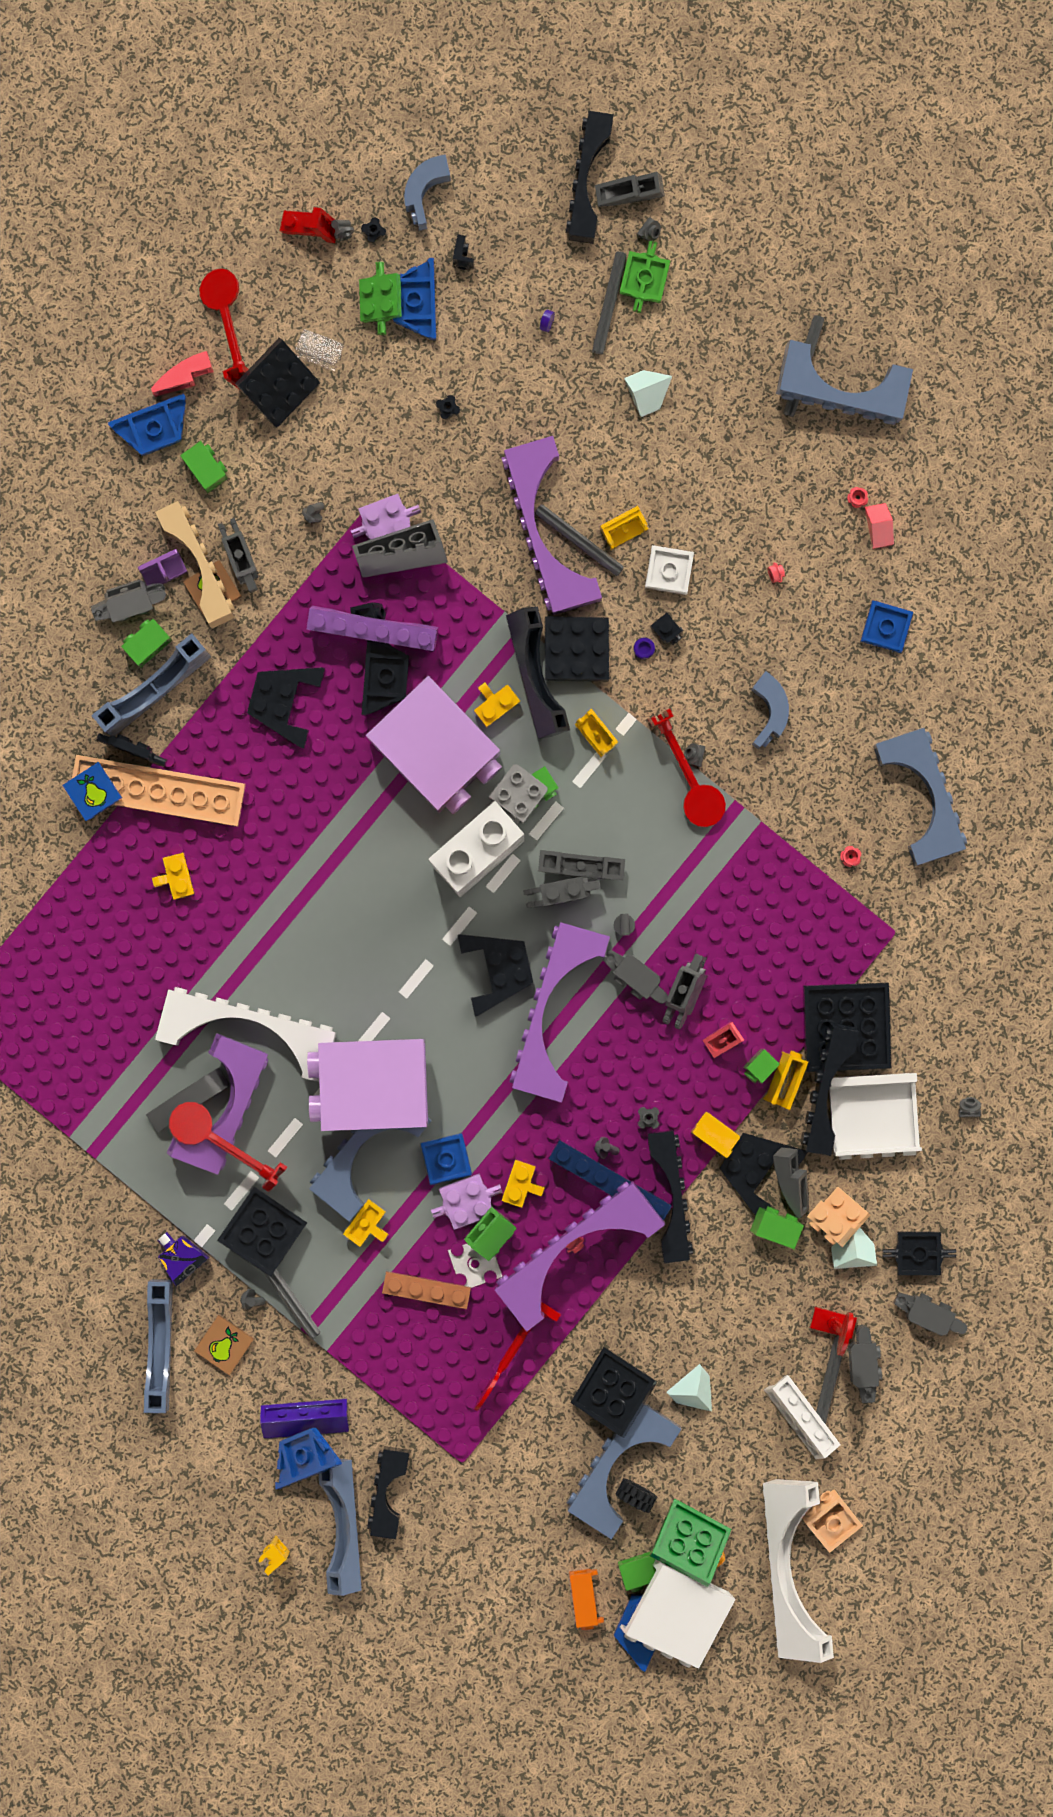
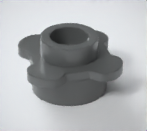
[638,1107,659,1129]

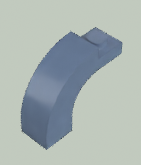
[404,154,451,231]
[751,671,789,749]

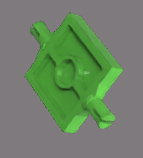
[619,241,670,313]
[359,262,402,335]

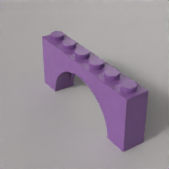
[167,1033,268,1175]

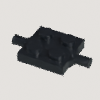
[96,733,167,768]
[882,1231,956,1275]

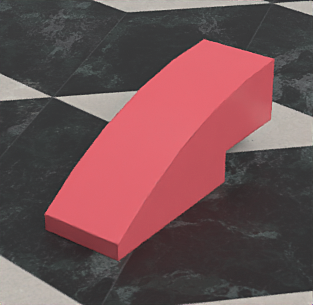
[151,351,214,397]

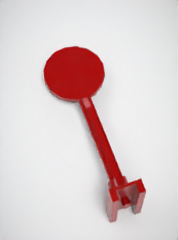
[199,268,248,390]
[647,709,726,827]
[169,1102,287,1192]
[474,1302,561,1411]
[809,1306,857,1356]

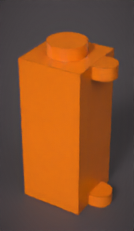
[569,1569,604,1630]

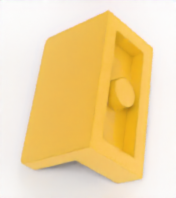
[691,1112,740,1158]

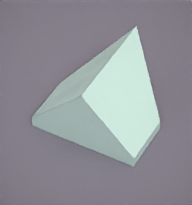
[624,370,672,417]
[831,1228,877,1269]
[667,1364,712,1412]

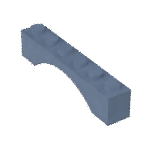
[144,1279,173,1413]
[319,1459,362,1596]

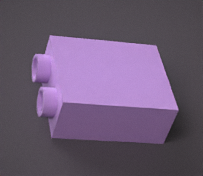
[366,676,502,814]
[307,1039,428,1131]

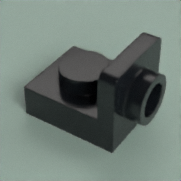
[453,234,474,270]
[350,602,386,620]
[650,613,684,646]

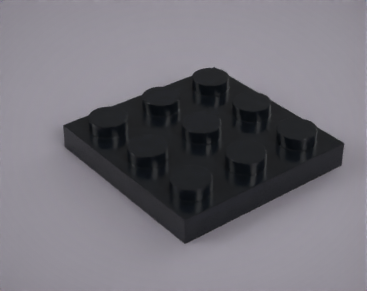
[235,338,320,428]
[544,616,609,682]
[217,1187,308,1277]
[570,1347,658,1438]

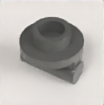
[636,217,661,241]
[331,220,355,241]
[302,502,324,524]
[684,743,706,767]
[614,914,635,936]
[958,1097,981,1117]
[595,1137,620,1159]
[240,1289,266,1310]

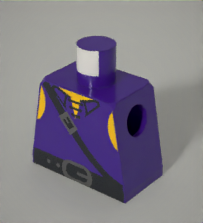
[157,1232,210,1286]

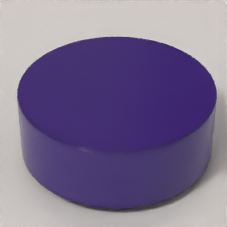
[540,309,555,332]
[634,638,655,659]

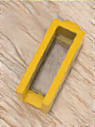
[763,1050,808,1110]

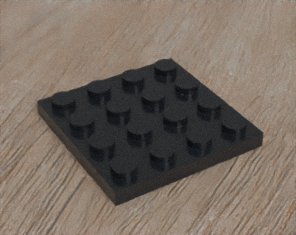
[803,982,891,1072]

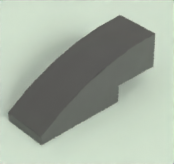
[595,172,665,207]
[773,1147,809,1218]

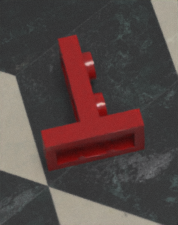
[279,207,336,243]

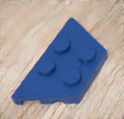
[393,258,436,341]
[108,393,186,456]
[275,1428,342,1489]
[614,1594,655,1672]

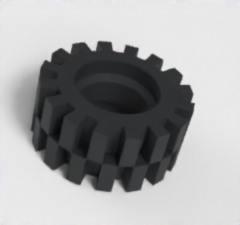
[615,1478,657,1513]

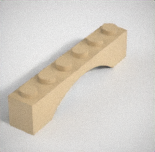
[155,501,235,629]

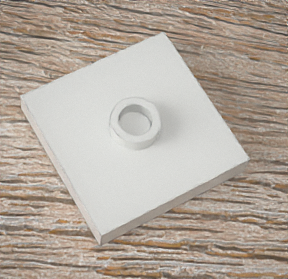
[645,545,694,595]
[448,1244,502,1288]

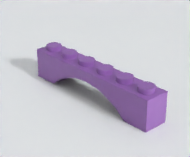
[307,606,439,651]

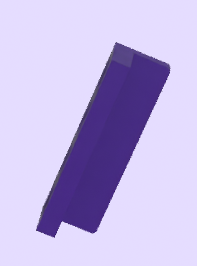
[260,1399,349,1438]

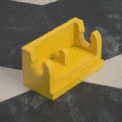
[600,506,648,550]
[574,709,618,757]
[259,1535,290,1576]

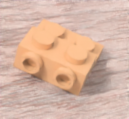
[807,1187,870,1247]
[802,1489,863,1553]

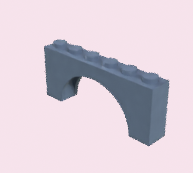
[776,340,913,425]
[91,633,211,737]
[873,728,967,867]
[309,1117,432,1222]
[566,1403,681,1540]

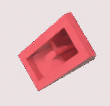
[865,503,894,549]
[703,1022,744,1058]

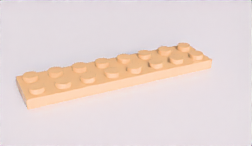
[69,755,246,827]

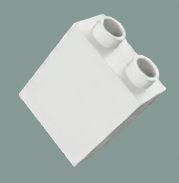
[428,801,524,897]

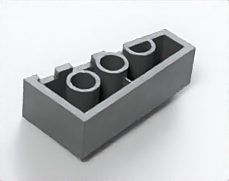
[352,519,448,577]

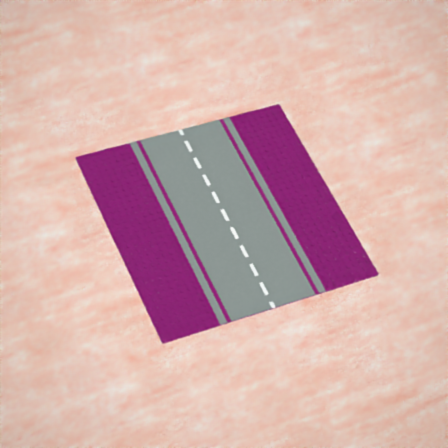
[0,515,895,1462]

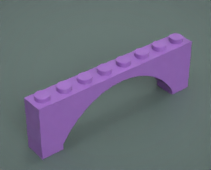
[501,436,602,615]
[509,922,610,1102]
[495,1181,665,1331]

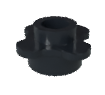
[361,217,386,243]
[436,395,460,419]

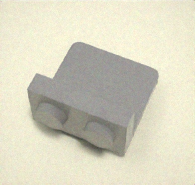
[489,764,548,824]

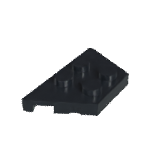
[361,640,409,716]

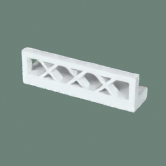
[764,1375,840,1459]

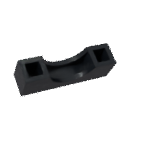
[367,1446,410,1540]

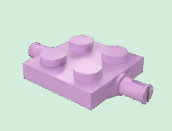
[351,494,421,540]
[431,1173,503,1230]

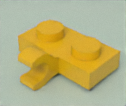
[474,683,520,728]
[152,853,194,900]
[502,1160,545,1208]
[343,1199,389,1247]

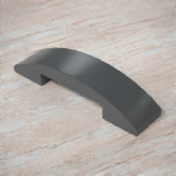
[538,850,625,881]
[146,1068,230,1133]

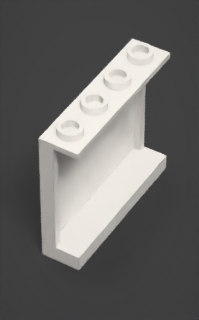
[829,1073,922,1160]
[620,1560,735,1669]

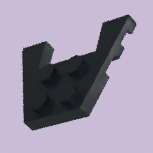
[247,667,325,749]
[457,934,533,1017]
[719,1133,808,1216]

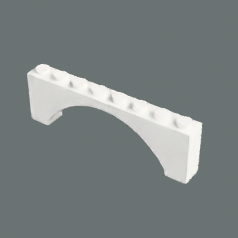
[155,987,337,1082]
[763,1479,834,1663]

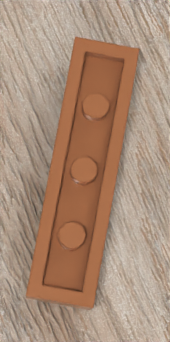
[382,1271,471,1309]

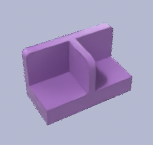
[138,549,188,586]

